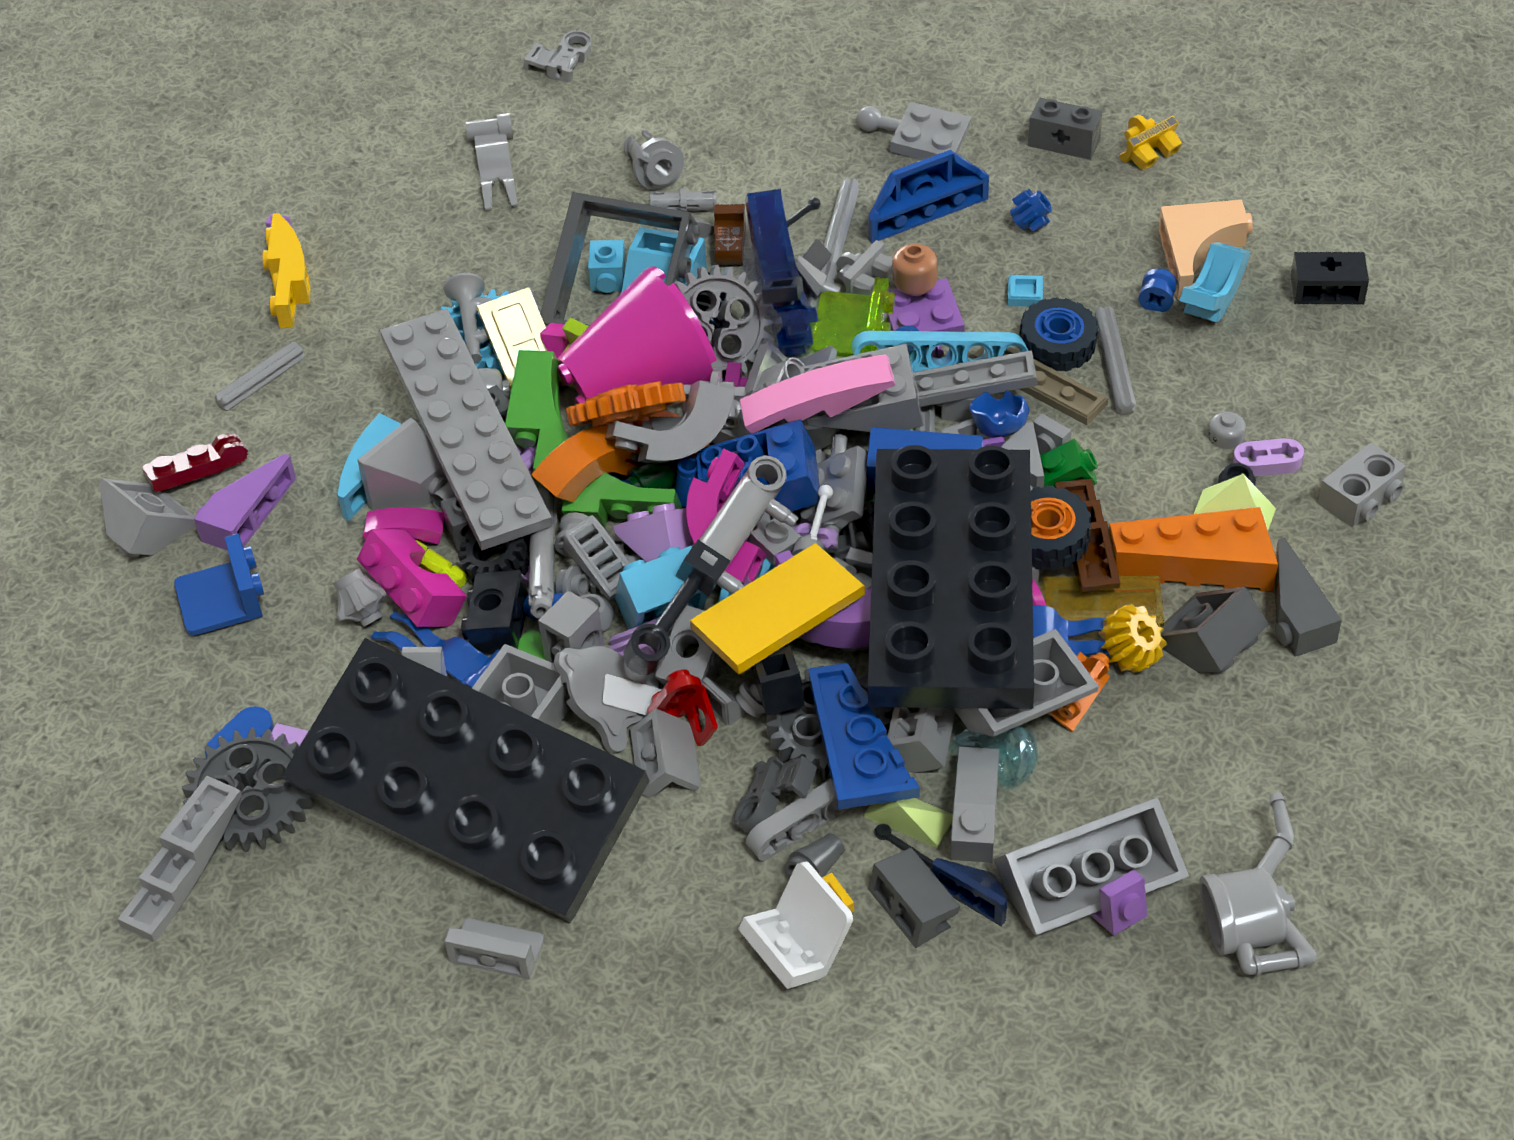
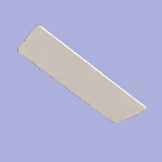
[603,674,662,716]

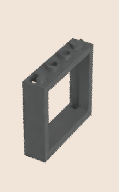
[540,192,700,327]

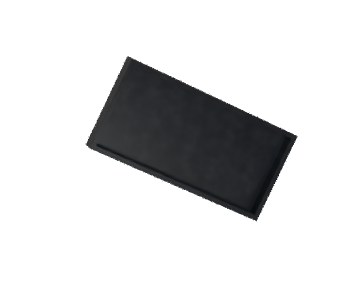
[868,445,1034,709]
[282,638,650,924]

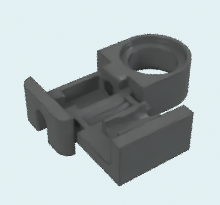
[734,756,817,834]

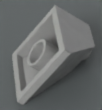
[357,418,449,510]
[99,478,196,557]

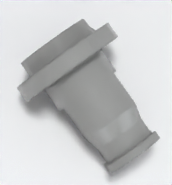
[624,129,684,190]

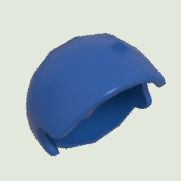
[969,390,1030,438]

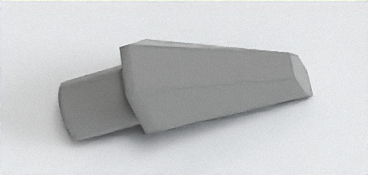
[795,255,841,300]

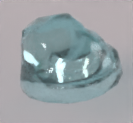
[955,726,1038,787]

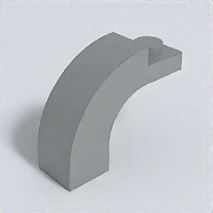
[605,380,735,464]

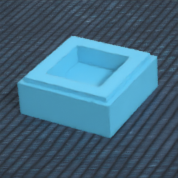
[1008,275,1043,306]

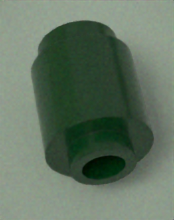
[625,460,678,489]

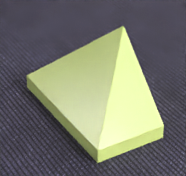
[1194,474,1276,530]
[864,798,953,848]

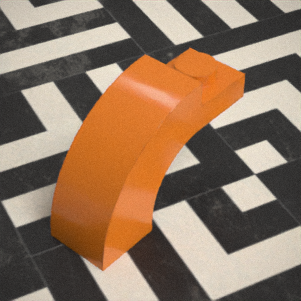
[531,426,639,502]

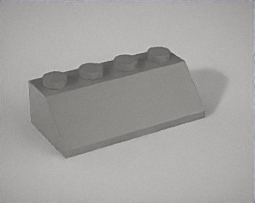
[994,797,1189,936]

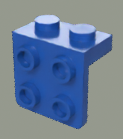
[174,533,265,636]

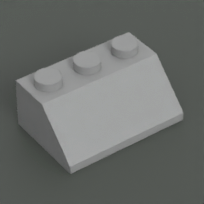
[953,629,1099,737]

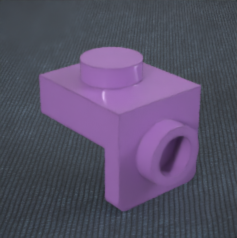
[1090,870,1148,935]

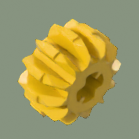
[1098,604,1167,673]

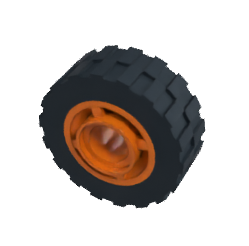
[1031,486,1091,571]

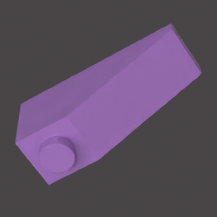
[194,454,296,551]

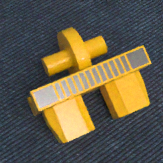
[1119,115,1183,171]

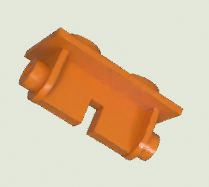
[1049,652,1110,732]

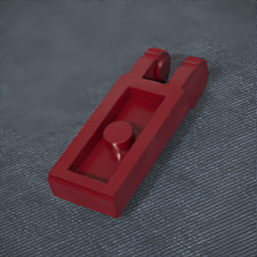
[142,432,248,493]

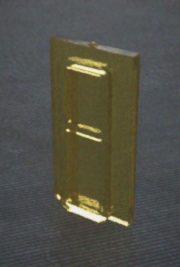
[1044,576,1164,627]

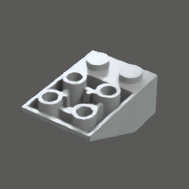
[800,344,923,432]

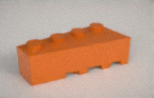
[1109,507,1278,592]

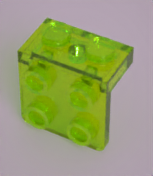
[812,277,896,357]

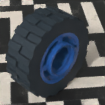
[1019,297,1099,372]

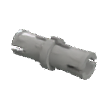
[650,188,717,212]

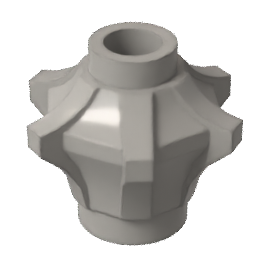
[333,568,387,627]

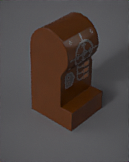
[714,204,746,266]

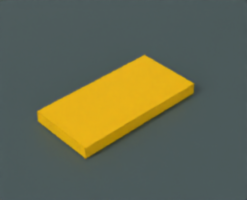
[690,543,865,674]

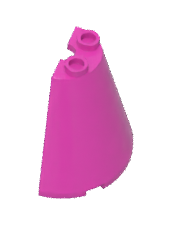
[556,266,717,404]

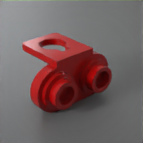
[647,669,718,746]

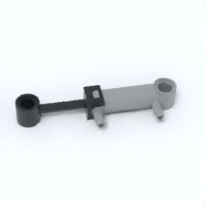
[624,455,798,675]

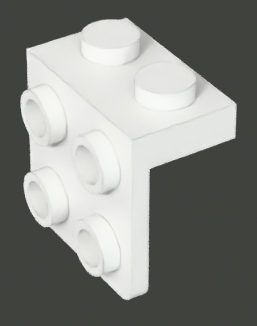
[738,862,853,989]

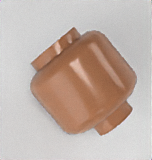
[892,244,938,296]

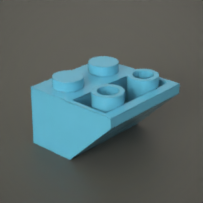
[621,227,707,293]

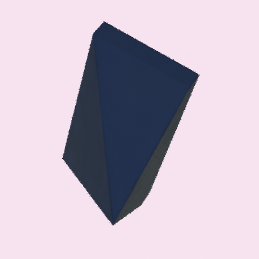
[932,858,1007,926]

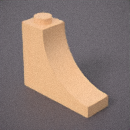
[1159,200,1253,300]

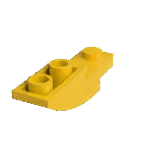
[263,213,310,328]

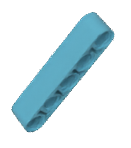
[851,331,1029,372]

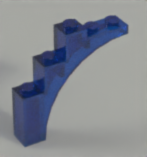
[745,189,818,357]

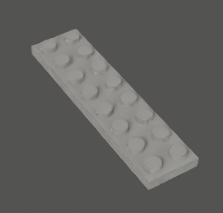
[380,308,552,551]

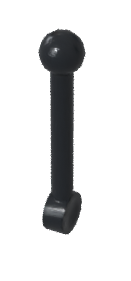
[768,197,821,238]
[875,824,934,871]

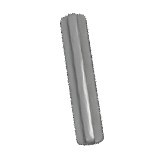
[214,342,305,411]

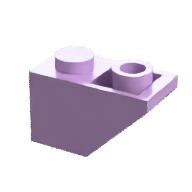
[613,503,694,562]

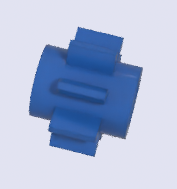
[1010,189,1052,232]

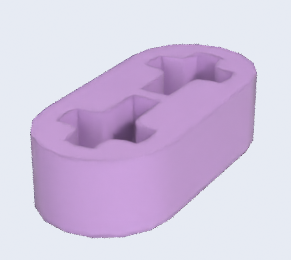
[1233,438,1304,476]

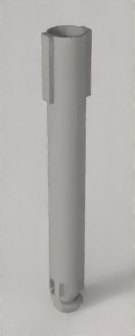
[529,489,557,619]

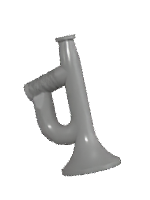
[443,272,493,363]

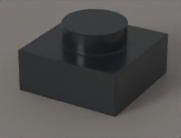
[761,276,804,307]

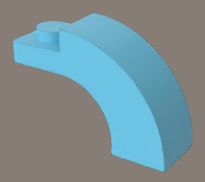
[1179,242,1251,322]

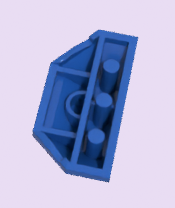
[868,149,989,243]

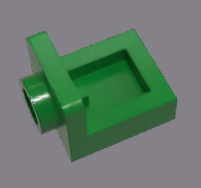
[1040,438,1098,488]

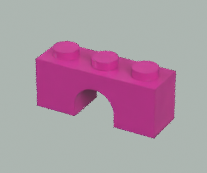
[356,529,467,627]

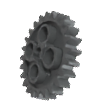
[766,666,894,780]
[182,728,314,852]

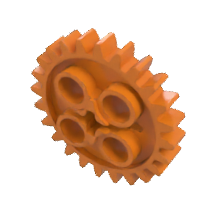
[566,381,687,427]

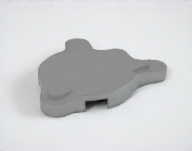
[554,646,659,754]

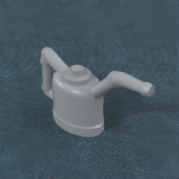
[1199,792,1317,976]

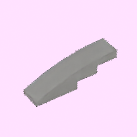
[118,776,242,943]

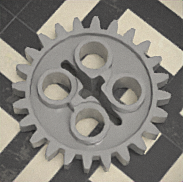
[674,265,774,374]

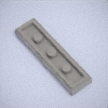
[914,350,1038,407]

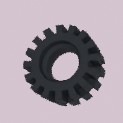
[458,533,529,586]

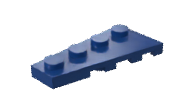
[808,663,920,810]

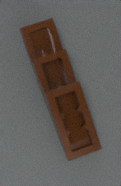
[1055,479,1121,591]

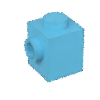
[588,240,626,293]

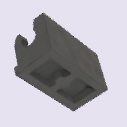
[868,848,960,948]

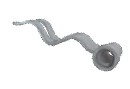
[465,113,518,210]

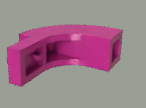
[686,449,767,586]

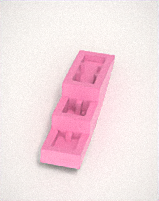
[740,354,895,434]

